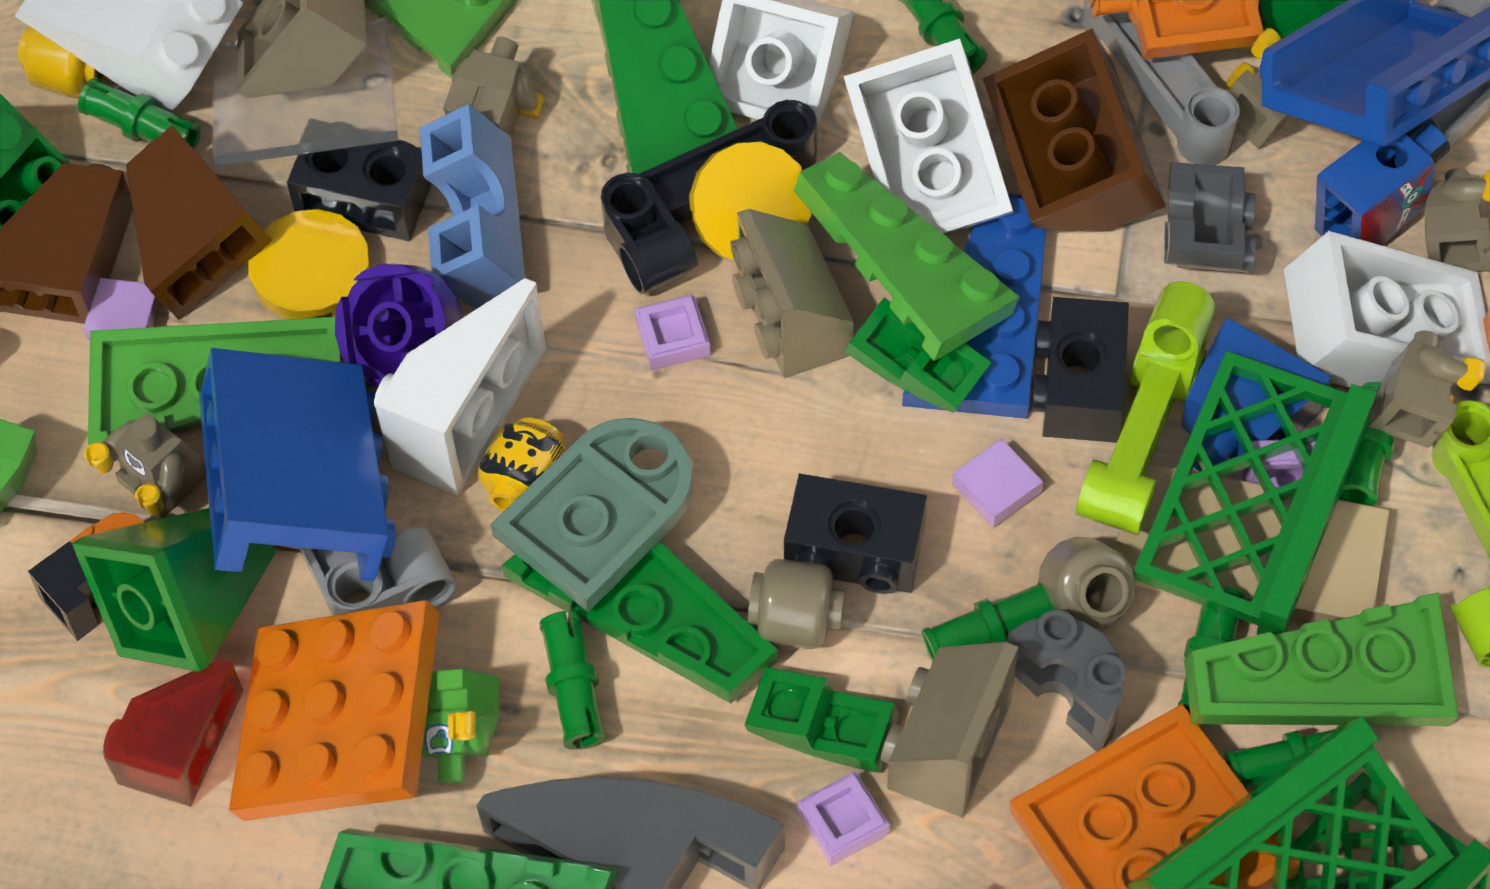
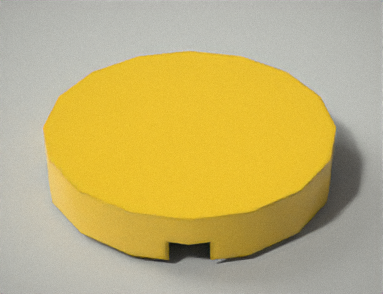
[689,142,812,262]
[248,209,371,319]

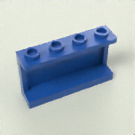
[1260,0,1490,146]
[199,348,396,581]

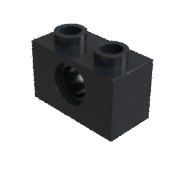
[1032,297,1129,443]
[783,473,927,594]

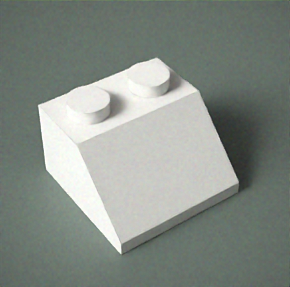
[708,0,854,125]

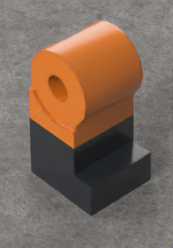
[28,512,144,641]

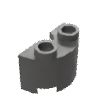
[1164,162,1256,273]
[1007,610,1127,752]

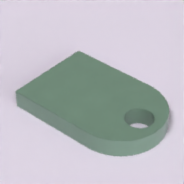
[490,418,693,612]

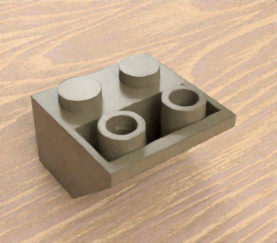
[730,209,854,378]

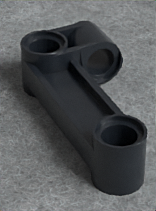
[601,100,817,295]

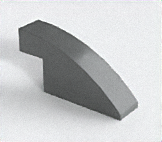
[476,777,785,889]

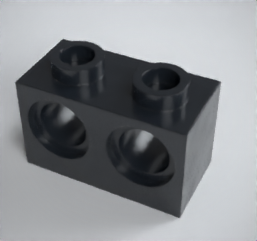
[286,124,432,242]

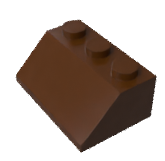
[982,28,1166,231]

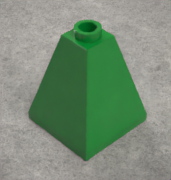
[72,508,275,672]

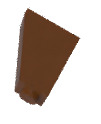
[126,125,272,320]
[0,163,133,324]

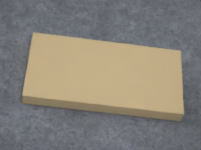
[1115,463,1389,622]

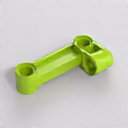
[1075,281,1215,535]
[1431,400,1490,668]

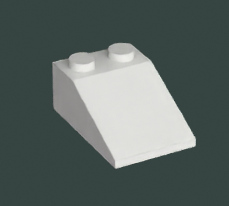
[14,0,243,112]
[844,39,1014,235]
[1284,231,1490,388]
[374,278,546,497]

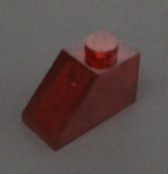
[103,659,244,807]

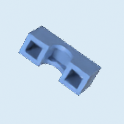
[419,104,525,309]

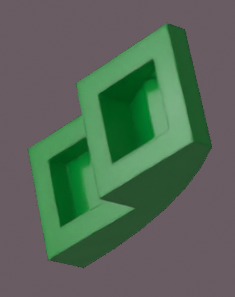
[844,297,991,413]
[744,667,900,774]

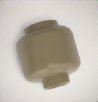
[1038,537,1136,629]
[748,559,845,649]

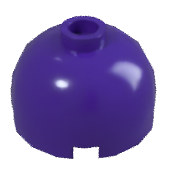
[335,263,464,388]

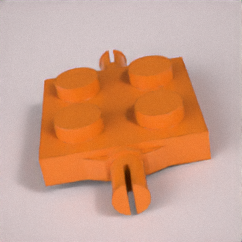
[1090,0,1264,60]

